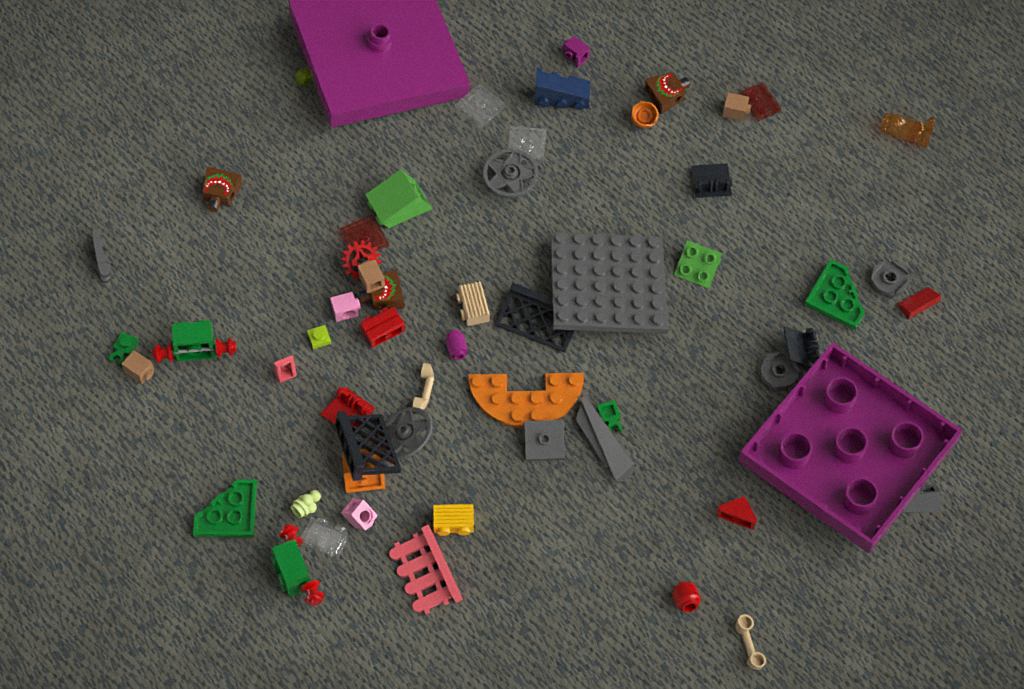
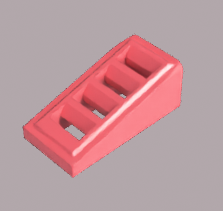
[274,356,297,383]

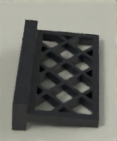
[495,282,575,353]
[334,411,401,481]

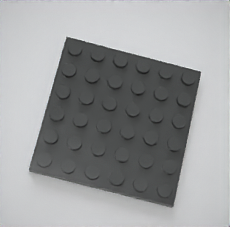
[550,232,668,334]

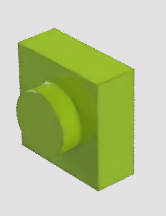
[307,325,331,349]

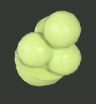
[291,490,321,518]

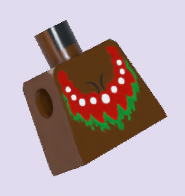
[644,72,690,114]
[203,167,243,212]
[359,269,405,310]

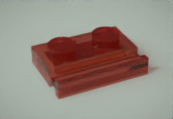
[740,82,781,122]

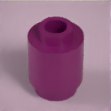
[446,330,468,360]

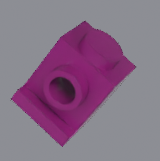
[562,36,590,68]

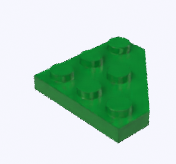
[805,259,865,330]
[193,479,258,538]

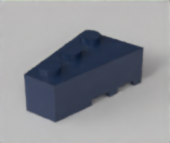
[535,67,591,110]

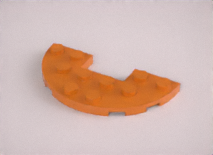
[468,373,584,429]

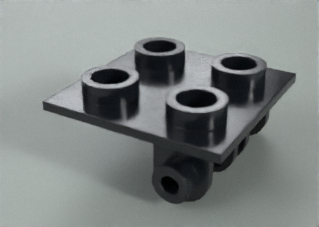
[691,163,732,198]
[783,326,820,368]

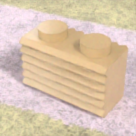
[456,281,490,326]

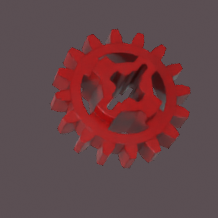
[340,240,382,282]

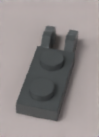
[92,230,111,283]

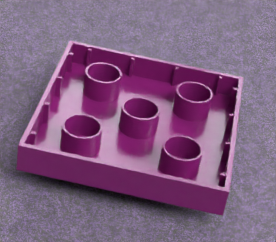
[289,0,470,128]
[739,342,963,554]

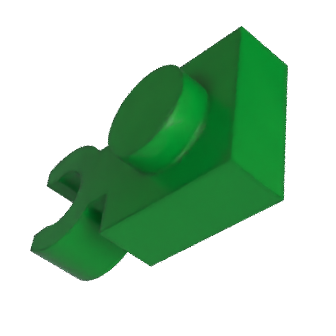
[109,332,139,367]
[596,400,622,434]

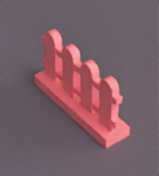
[389,525,463,614]

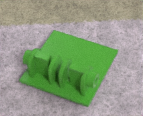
[674,240,723,288]

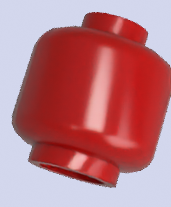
[672,581,701,612]

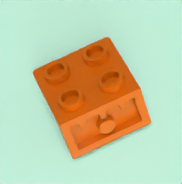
[342,447,386,493]

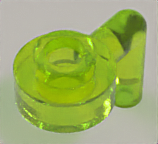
[295,65,311,87]

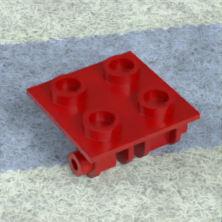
[321,387,375,428]

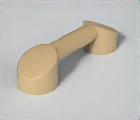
[413,363,434,410]
[735,614,766,670]

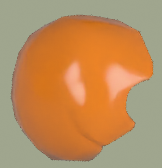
[631,101,658,129]

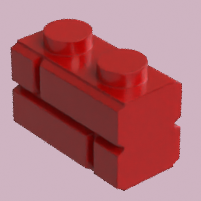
[360,307,405,348]

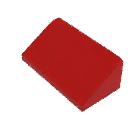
[897,287,941,319]

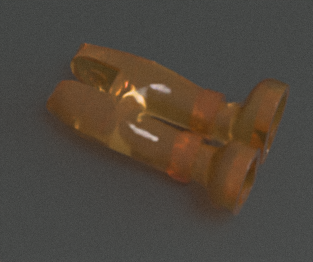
[880,113,936,148]

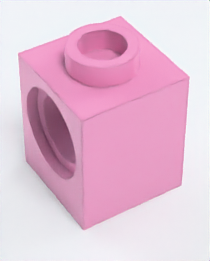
[330,292,361,322]
[341,498,378,530]

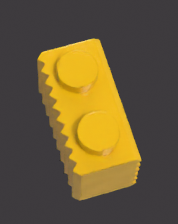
[433,504,474,536]

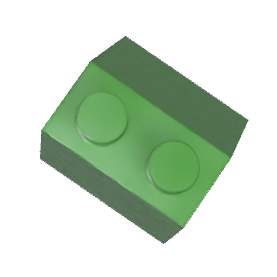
[366,169,432,228]

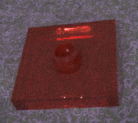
[339,214,389,259]

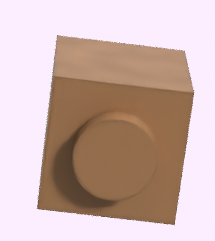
[723,92,751,121]
[358,260,385,294]
[122,350,154,384]

